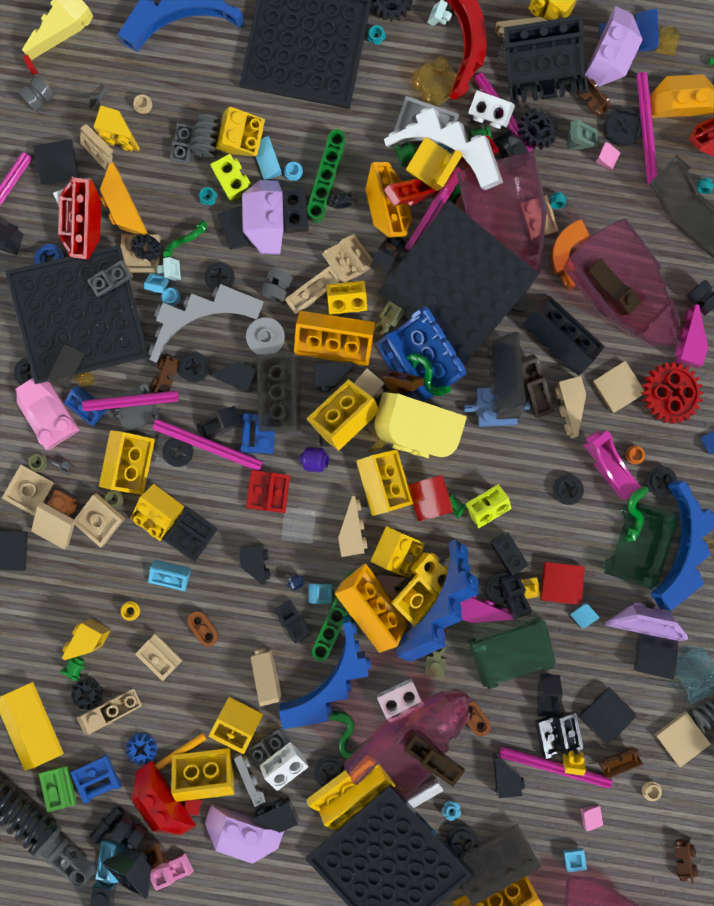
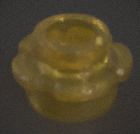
[75,372,94,387]

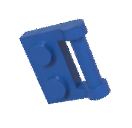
[239,414,276,454]
[70,755,122,804]

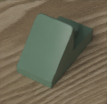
[568,120,598,149]

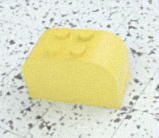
[374,392,467,458]

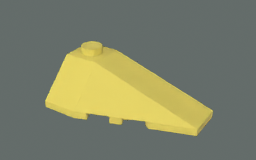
[22,0,93,60]

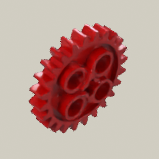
[641,362,704,424]

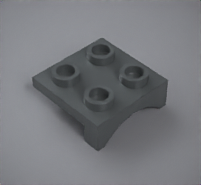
[112,383,161,433]

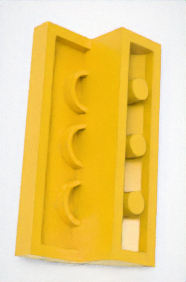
[0,682,64,771]
[306,754,395,831]

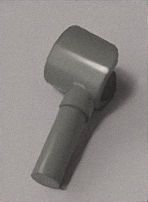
[89,86,108,111]
[47,458,75,475]

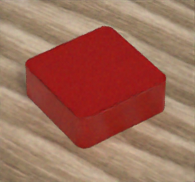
[23,54,38,75]
[184,799,202,816]

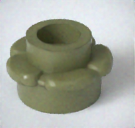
[28,453,47,472]
[104,490,123,509]

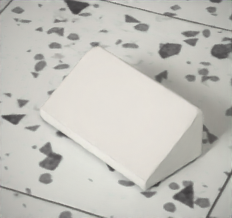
[404,778,443,808]

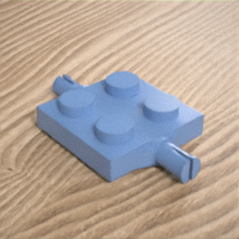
[464,387,530,427]

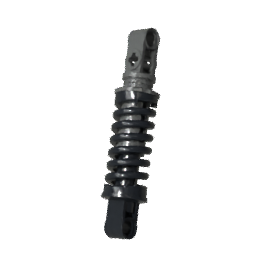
[0,775,95,887]

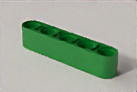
[307,129,346,223]
[312,571,355,661]

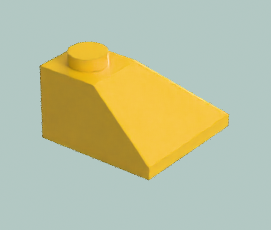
[391,574,439,627]

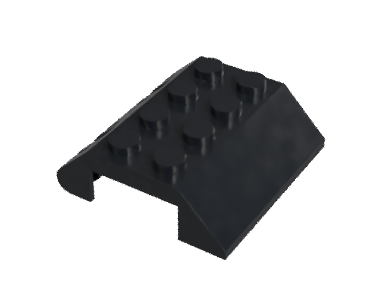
[504,15,588,104]

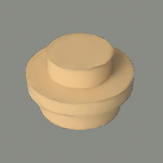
[133,95,152,114]
[642,781,662,801]

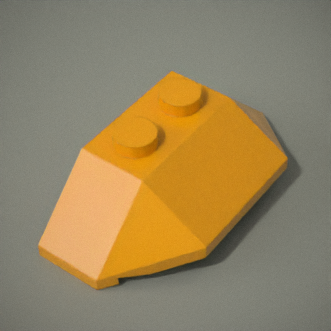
[650,74,714,118]
[100,162,149,235]
[365,162,412,237]

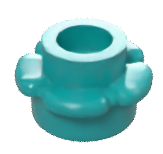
[367,25,386,45]
[696,177,714,194]
[199,187,217,206]
[549,192,567,209]

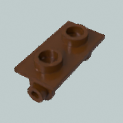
[576,76,610,117]
[151,356,179,392]
[598,748,643,779]
[674,838,698,884]

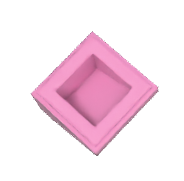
[595,142,620,170]
[580,805,603,831]

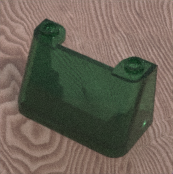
[603,500,679,590]
[467,617,556,689]

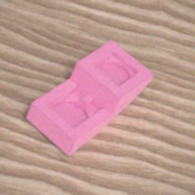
[150,853,194,891]

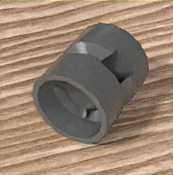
[18,74,55,112]
[260,268,293,303]

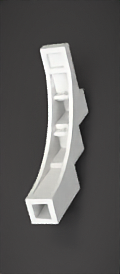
[384,107,503,190]

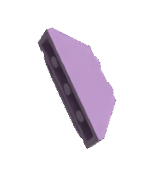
[585,6,643,87]
[242,180,283,255]
[605,603,688,642]
[205,803,284,864]

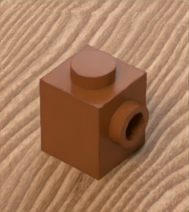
[47,490,78,516]

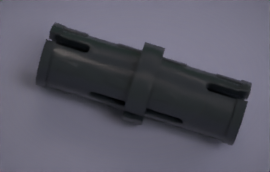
[89,805,125,844]

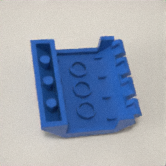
[375,306,467,402]

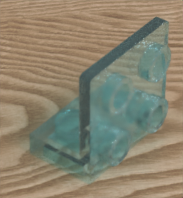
[675,647,714,705]

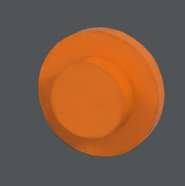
[625,445,645,465]

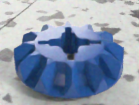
[34,244,65,264]
[126,733,157,765]

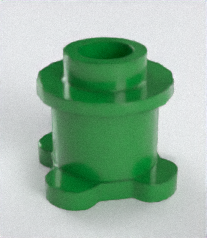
[395,142,417,166]
[60,656,86,681]

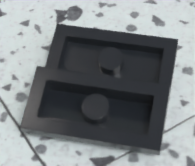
[34,139,80,185]
[217,205,251,250]
[163,507,218,562]
[0,531,28,571]
[634,633,678,680]
[580,687,637,744]
[535,711,584,759]

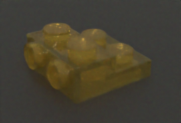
[411,55,457,106]

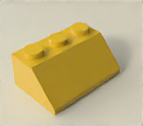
[306,379,379,451]
[99,430,155,495]
[356,449,413,516]
[171,748,234,802]

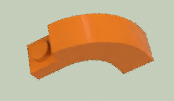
[550,219,590,290]

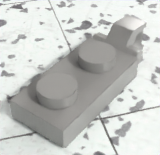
[234,752,266,807]

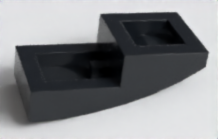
[500,574,532,619]
[274,600,312,644]

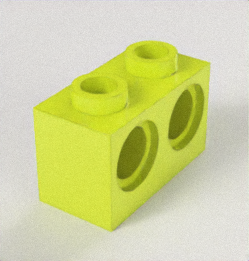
[210,154,251,203]
[466,484,511,528]

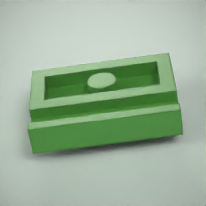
[39,765,77,812]

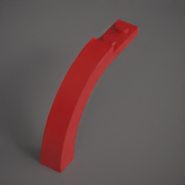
[445,0,487,100]
[384,135,499,206]

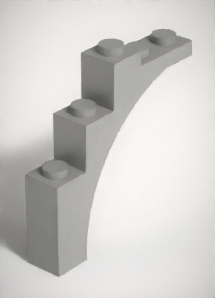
[148,284,264,362]

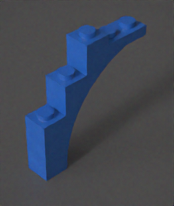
[118,0,244,52]
[650,481,714,611]
[396,539,479,662]
[279,616,371,729]

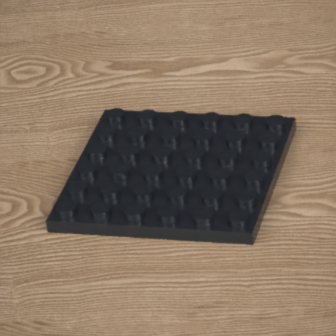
[239,0,372,109]
[377,201,539,365]
[5,245,149,385]
[305,783,473,906]

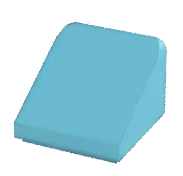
[308,584,332,604]
[569,602,599,629]

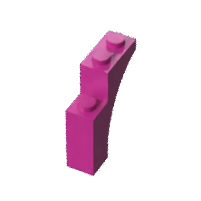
[583,430,641,500]

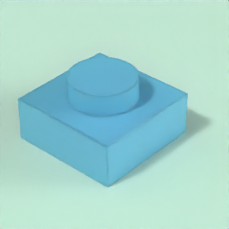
[144,273,169,293]
[563,848,587,873]

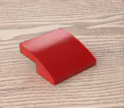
[245,470,290,513]
[408,475,454,522]
[540,562,585,605]

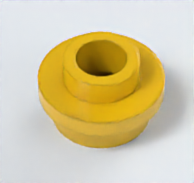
[120,601,140,621]

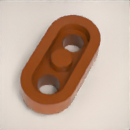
[187,611,219,647]
[459,699,491,736]

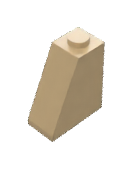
[251,647,282,706]

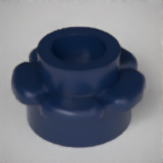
[286,574,305,591]

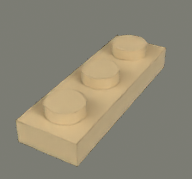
[284,266,341,316]

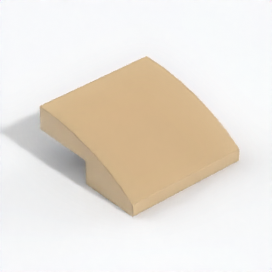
[322,234,373,283]

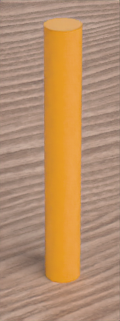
[154,733,207,770]

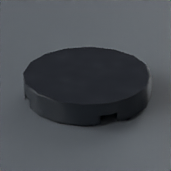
[604,108,642,146]

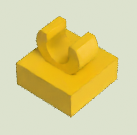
[521,577,540,599]
[562,751,586,776]

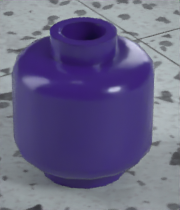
[300,447,329,473]

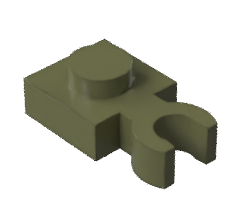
[374,301,405,336]
[424,647,446,679]

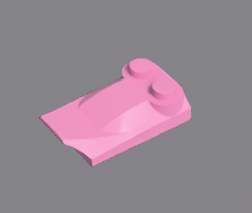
[15,378,80,451]

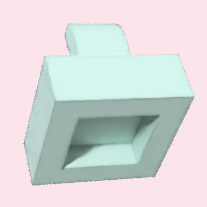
[427,0,452,26]
[157,257,181,281]

